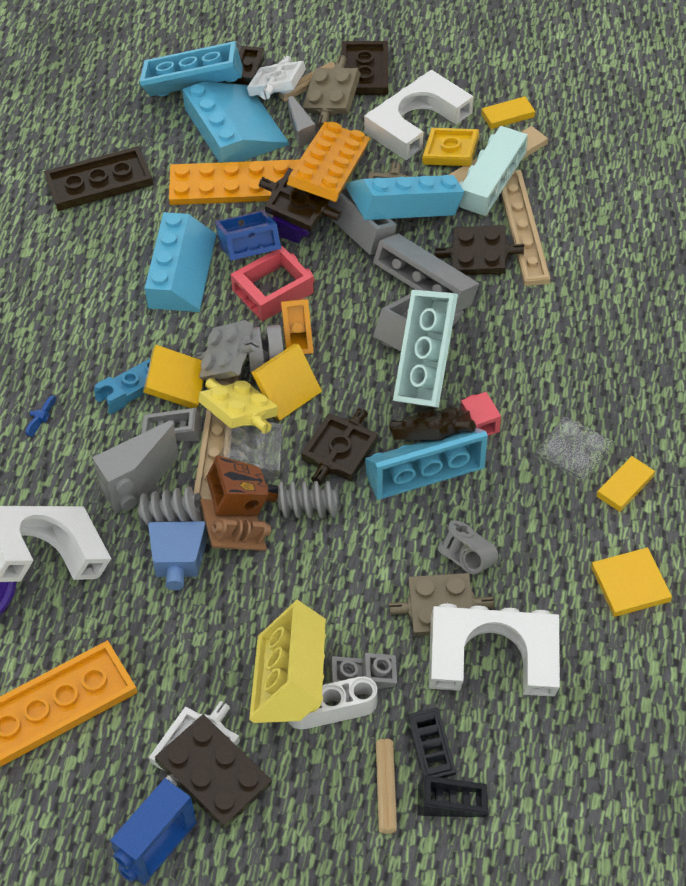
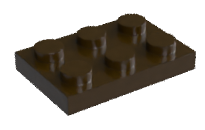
[342,41,388,95]
[155,714,272,830]

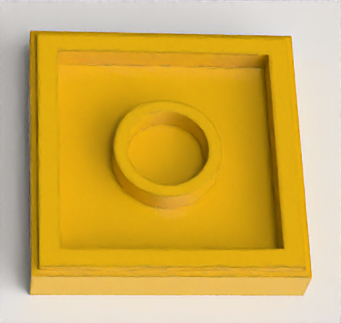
[422,128,480,166]
[251,343,322,421]
[143,344,203,408]
[591,547,672,617]

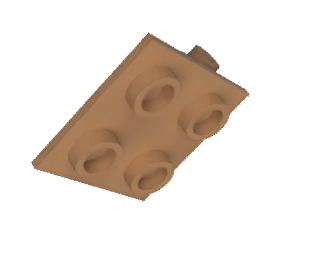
[199,499,271,551]

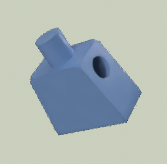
[148,521,208,590]

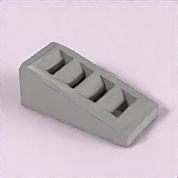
[288,96,316,147]
[141,408,203,441]

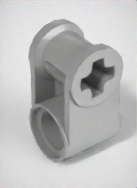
[438,520,498,574]

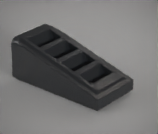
[407,707,456,778]
[417,775,488,817]

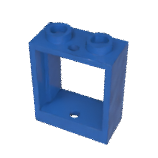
[215,210,281,261]
[110,778,197,885]

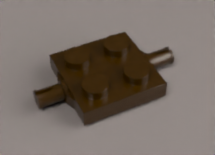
[259,168,342,232]
[435,225,524,275]
[389,407,476,440]
[301,408,378,485]

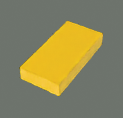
[481,96,535,129]
[596,456,655,512]

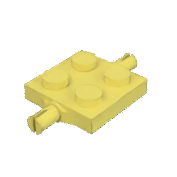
[198,378,278,434]

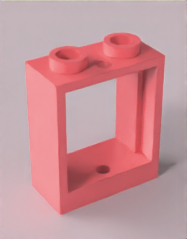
[231,246,315,322]

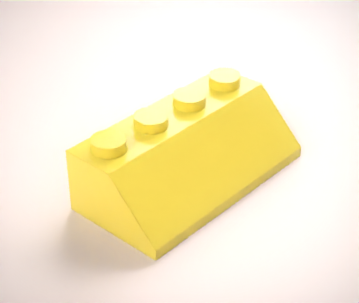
[249,600,326,723]

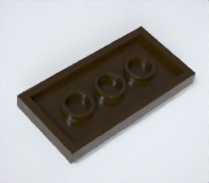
[43,146,154,211]

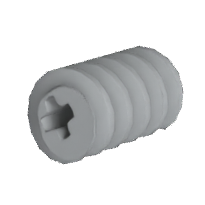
[278,481,339,518]
[138,486,204,531]

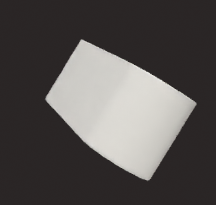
[289,676,377,729]

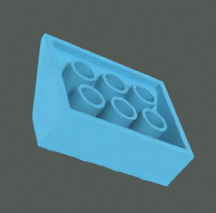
[182,81,289,163]

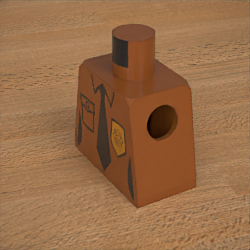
[206,455,278,516]

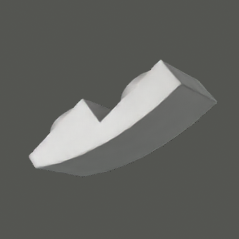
[329,653,397,689]

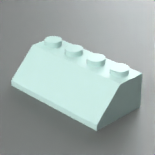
[393,290,458,408]

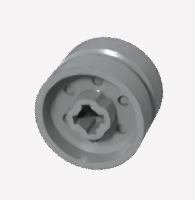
[248,325,284,378]

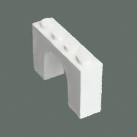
[364,70,473,160]
[0,506,111,582]
[428,603,560,696]

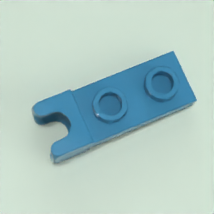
[94,358,151,414]

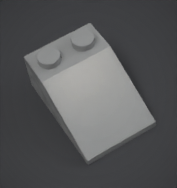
[373,294,464,351]
[92,420,179,514]

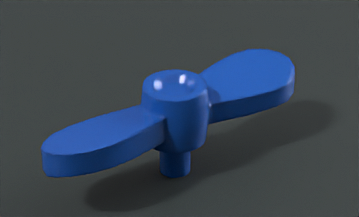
[25,395,57,437]

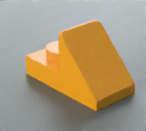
[281,299,314,354]

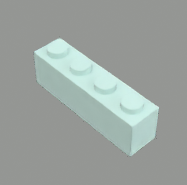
[458,126,528,216]

